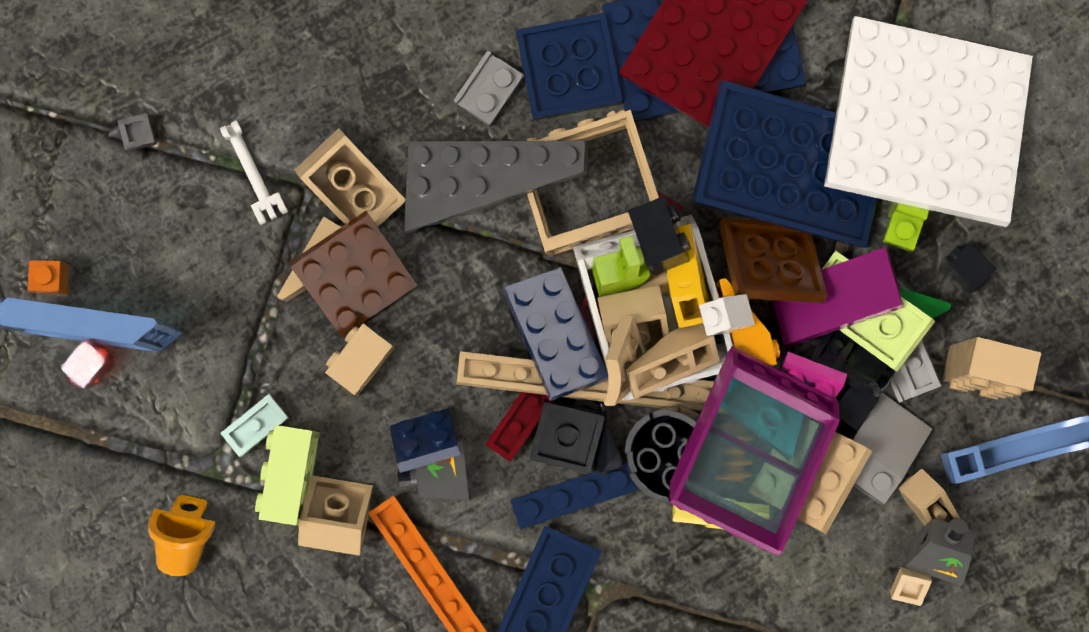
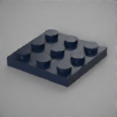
[516,13,623,121]

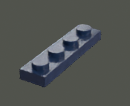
[511,461,638,529]

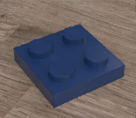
[390,408,461,473]

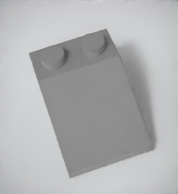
[849,393,932,504]

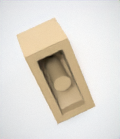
[898,469,960,526]

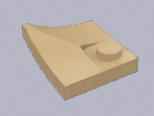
[604,315,645,406]

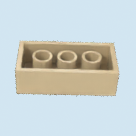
[942,337,1041,400]

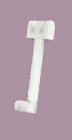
[220,120,288,225]

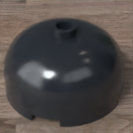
[625,406,722,503]

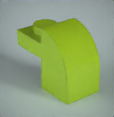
[882,202,929,252]
[591,236,650,297]

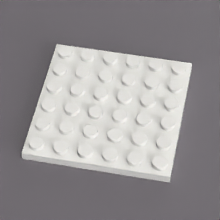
[824,16,1033,227]

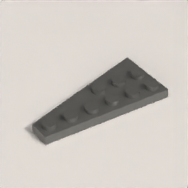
[404,141,588,234]

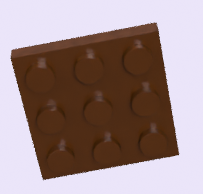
[289,211,418,337]
[719,218,828,304]

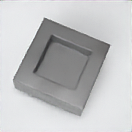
[118,113,157,152]

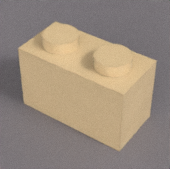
[325,324,395,396]

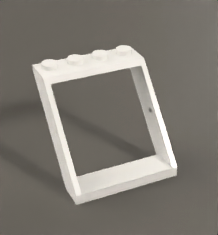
[573,215,733,400]

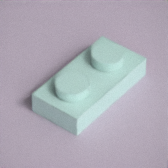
[220,394,290,457]

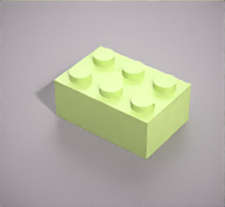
[255,425,320,525]

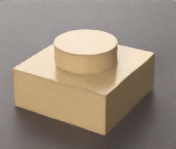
[890,567,932,606]

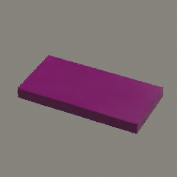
[772,247,905,347]

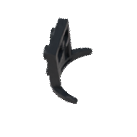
[809,330,896,397]

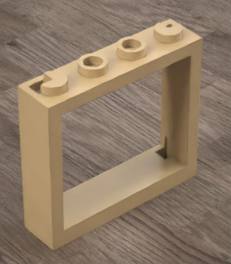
[527,110,659,257]

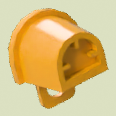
[148,495,215,576]

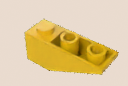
[667,223,711,328]

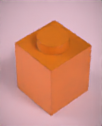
[28,260,70,295]

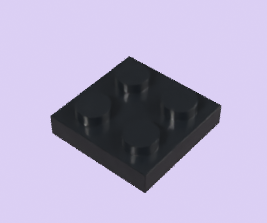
[530,399,605,474]

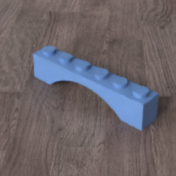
[940,414,1089,484]

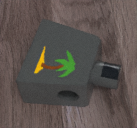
[398,441,471,501]
[905,518,975,586]

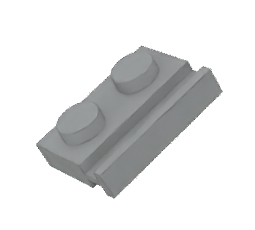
[453,51,524,127]
[890,339,942,403]

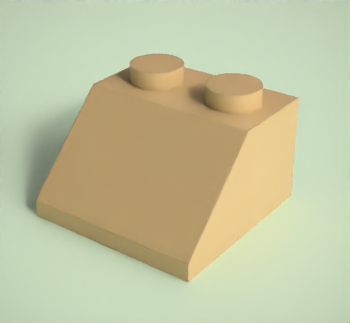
[298,476,373,556]

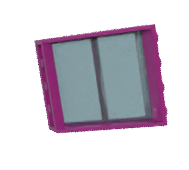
[670,346,840,556]

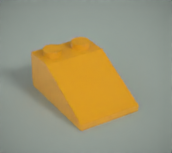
[715,278,780,366]

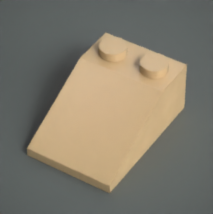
[294,128,406,227]
[598,285,669,353]

